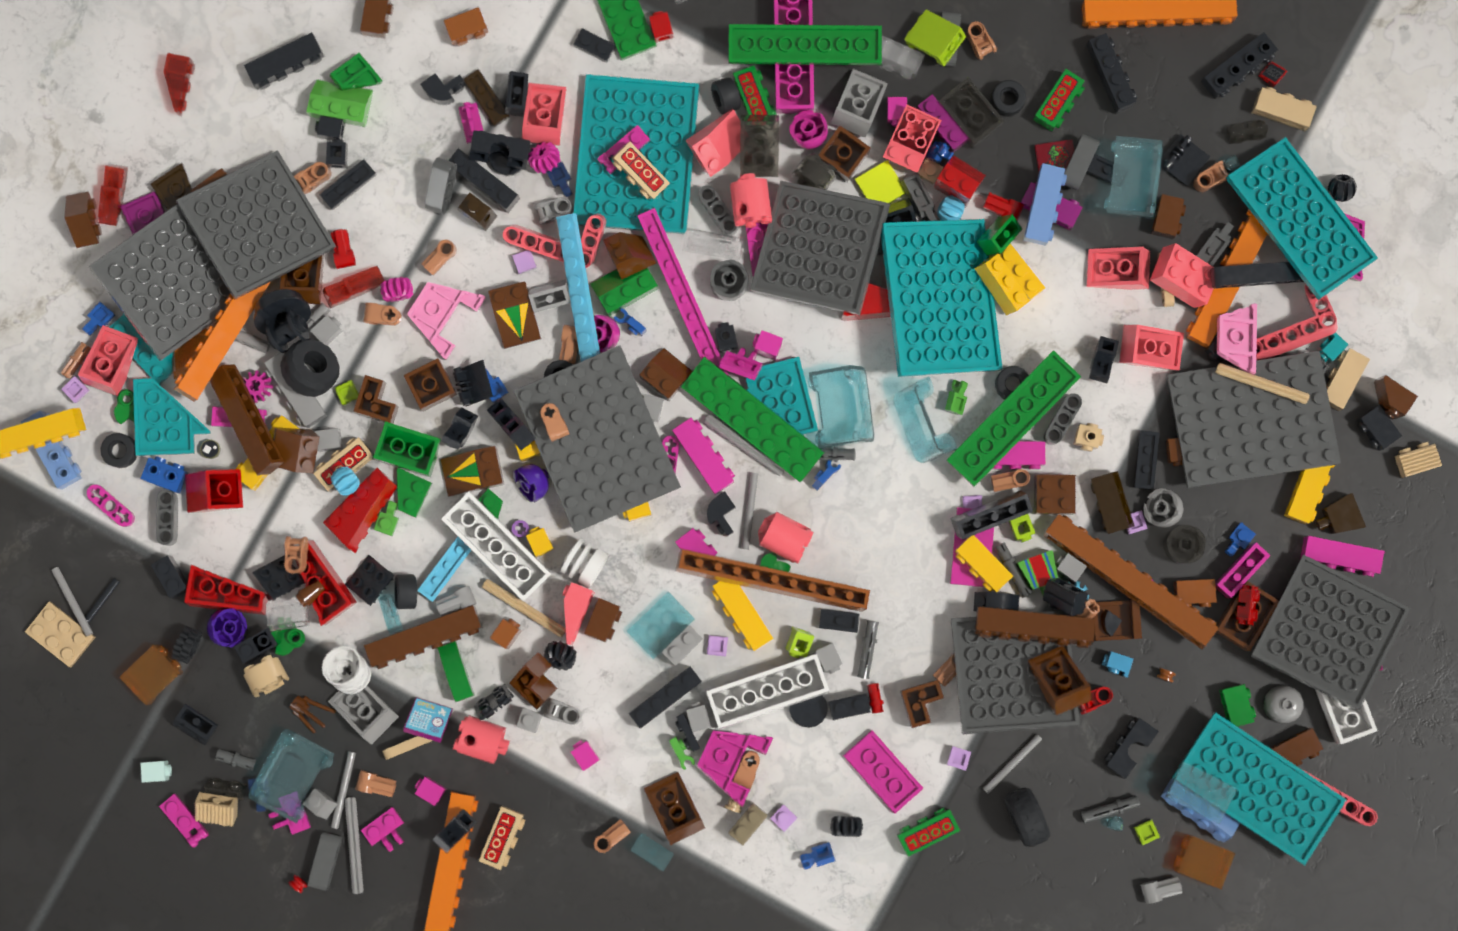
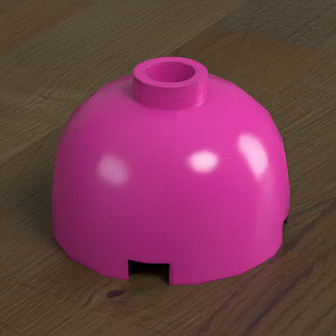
[789,110,828,149]
[594,315,620,353]

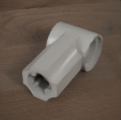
[435,586,477,617]
[1141,876,1182,904]

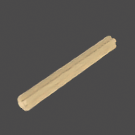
[1216,363,1309,404]
[482,579,566,637]

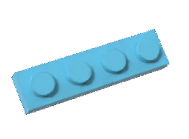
[417,536,472,602]

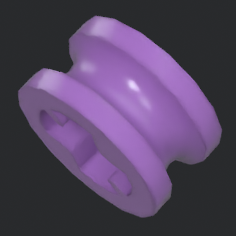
[512,520,529,538]

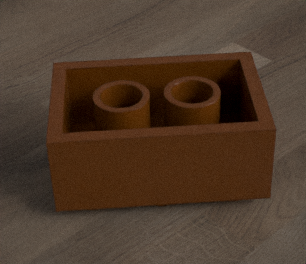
[1216,581,1279,651]

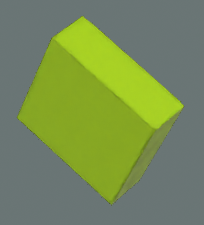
[335,380,359,406]
[1133,819,1160,845]

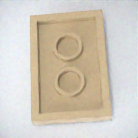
[25,602,95,667]

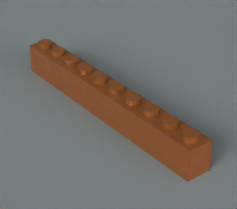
[1044,514,1218,650]
[675,549,870,612]

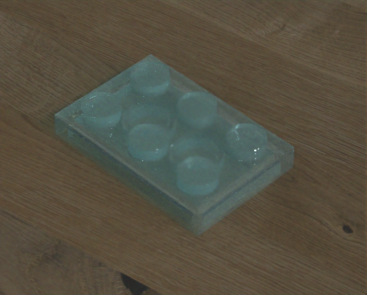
[627,591,695,659]
[1166,762,1237,824]

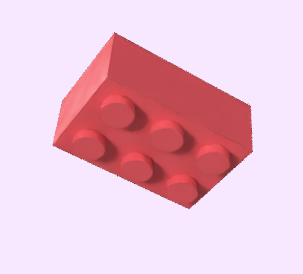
[1150,243,1214,308]

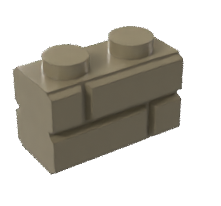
[728,802,768,845]

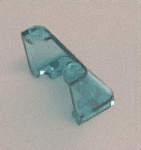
[1104,136,1163,220]
[808,365,874,449]
[893,376,958,463]
[248,729,335,823]

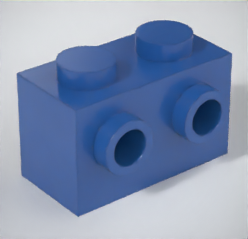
[140,456,189,494]

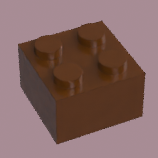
[817,126,871,182]
[404,358,457,412]
[1034,475,1076,515]

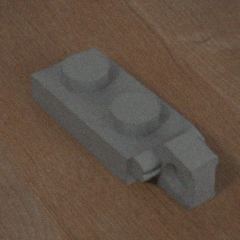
[900,173,937,221]
[1196,222,1234,266]

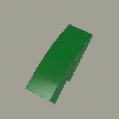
[438,641,475,702]

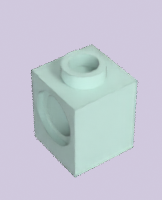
[141,761,172,782]

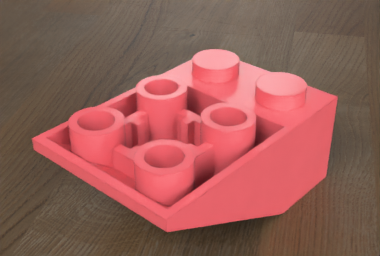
[883,105,941,173]

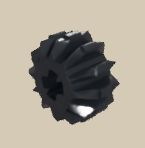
[544,641,577,671]
[830,816,863,837]

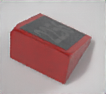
[1259,61,1288,88]

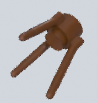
[289,696,336,733]

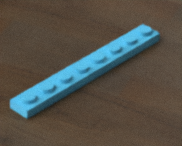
[556,213,600,362]

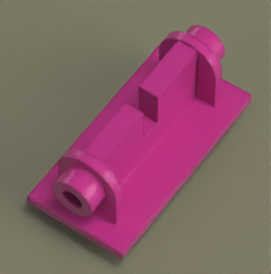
[458,102,483,144]

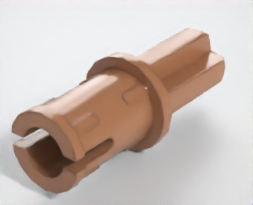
[61,342,91,379]

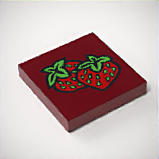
[1034,139,1074,172]

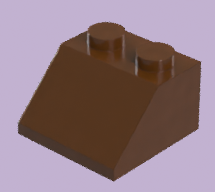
[603,232,656,279]
[639,348,693,401]
[1374,375,1418,419]
[273,428,320,473]

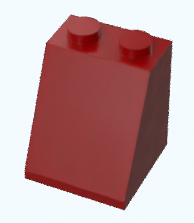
[933,156,986,208]
[841,283,891,321]
[185,469,243,513]

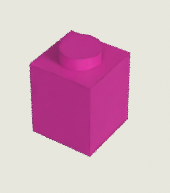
[887,97,907,127]
[571,740,600,771]
[415,776,447,806]

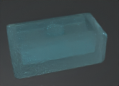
[379,594,403,634]
[631,833,674,871]

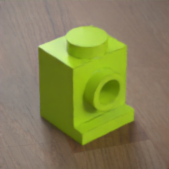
[1008,514,1035,543]
[785,626,815,658]

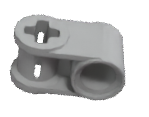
[534,197,573,225]
[543,698,582,725]

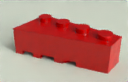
[323,467,397,553]
[295,540,357,626]
[185,565,268,615]

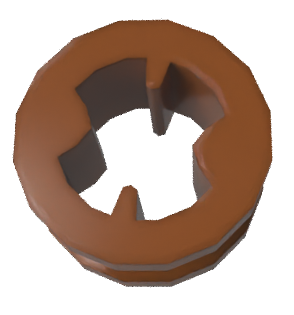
[1156,668,1176,683]

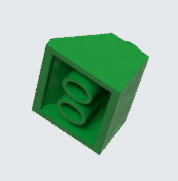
[590,268,658,317]
[373,421,441,478]

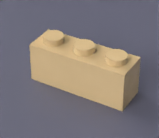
[1252,87,1317,131]
[1326,348,1370,411]

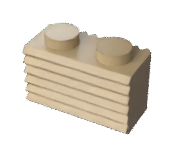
[1394,442,1442,478]
[195,792,238,827]

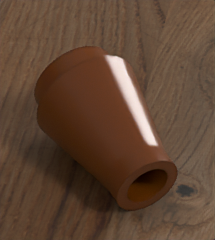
[295,580,325,608]

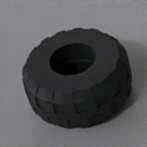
[280,339,340,397]
[1004,787,1050,847]

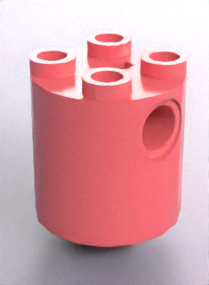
[730,173,772,228]
[758,512,814,564]
[453,715,510,764]

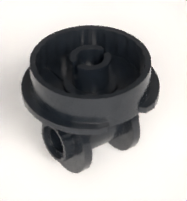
[254,289,311,353]

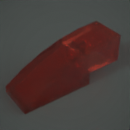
[97,164,128,226]
[322,266,385,309]

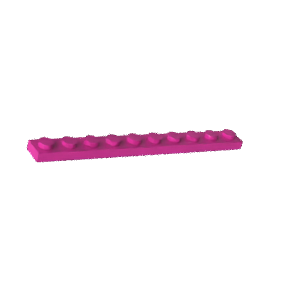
[638,208,729,375]

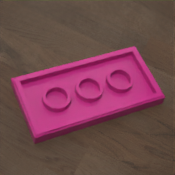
[950,507,994,587]
[843,730,924,814]

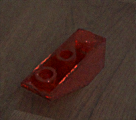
[163,53,195,116]

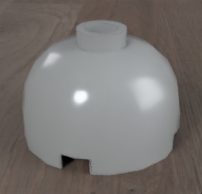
[1143,488,1184,528]
[1264,685,1304,724]

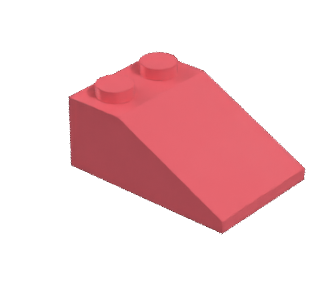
[522,83,567,146]
[685,109,751,177]
[1087,247,1150,290]
[78,325,138,396]
[1119,325,1184,371]
[563,582,595,645]

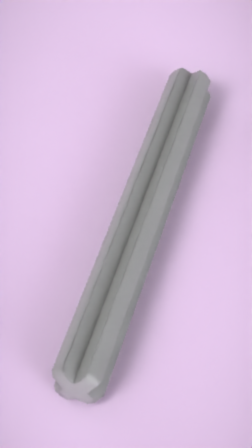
[704,414,785,476]
[345,797,363,894]

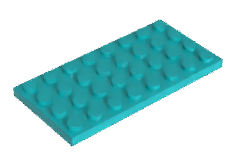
[1226,137,1378,300]
[1172,712,1347,865]

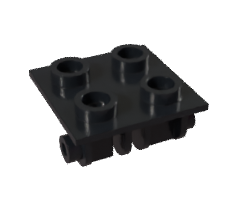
[1157,133,1211,186]
[452,360,493,407]
[252,555,305,601]
[345,555,395,606]
[474,684,514,721]

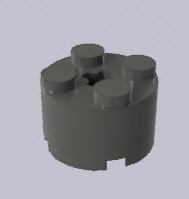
[710,259,748,301]

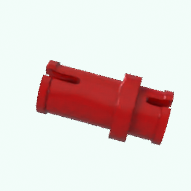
[867,683,884,714]

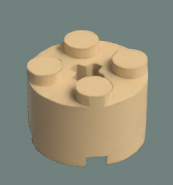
[244,655,289,697]

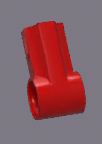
[983,193,1024,221]
[331,229,356,269]

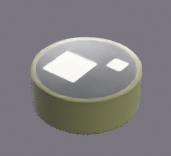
[200,440,221,459]

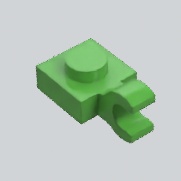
[945,380,968,415]
[374,501,399,536]
[669,737,695,770]

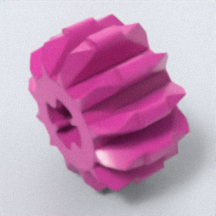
[528,141,561,174]
[380,277,413,302]
[242,370,273,403]

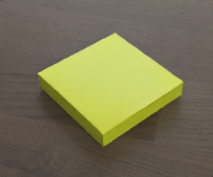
[855,160,906,203]

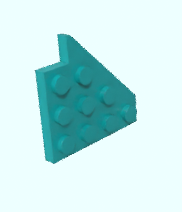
[109,314,174,385]
[745,357,818,435]
[133,378,211,456]

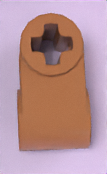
[966,21,997,60]
[1193,160,1229,192]
[294,162,332,194]
[363,303,402,326]
[541,403,570,442]
[284,536,308,573]
[733,751,760,789]

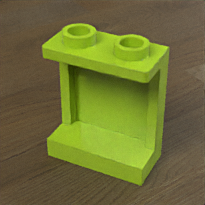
[904,10,966,67]

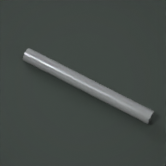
[741,473,758,550]
[51,567,93,637]
[982,734,1042,794]
[331,751,356,829]

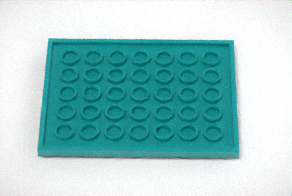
[574,74,699,234]
[881,219,1003,377]

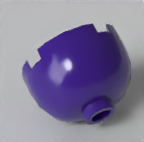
[513,464,549,503]
[207,608,247,647]

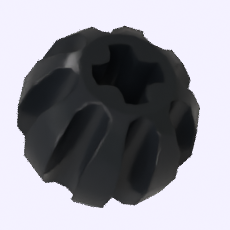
[1328,174,1357,202]

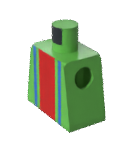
[1016,550,1058,596]

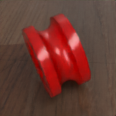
[288,875,308,893]

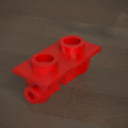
[1236,585,1260,625]

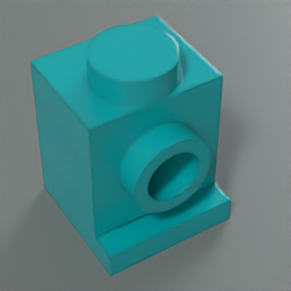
[1320,332,1349,363]

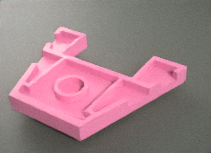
[407,282,486,360]

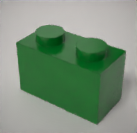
[977,214,1023,256]
[1219,684,1256,727]

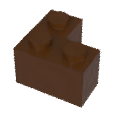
[64,191,102,248]
[353,375,399,424]
[509,652,558,710]
[900,680,944,728]

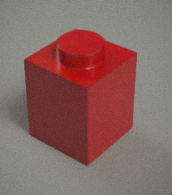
[649,11,674,43]

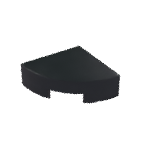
[1102,609,1122,636]

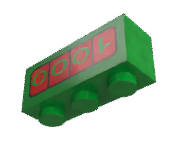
[733,65,776,130]
[1033,69,1085,132]
[896,807,960,857]

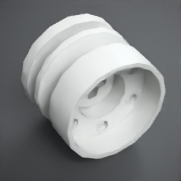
[560,538,609,589]
[322,646,371,694]

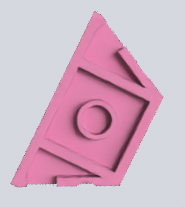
[1217,303,1257,375]

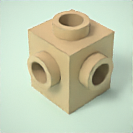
[1073,423,1104,452]

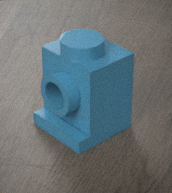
[1101,651,1133,677]

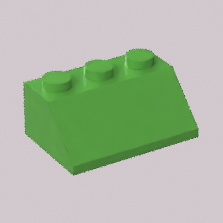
[307,80,373,127]

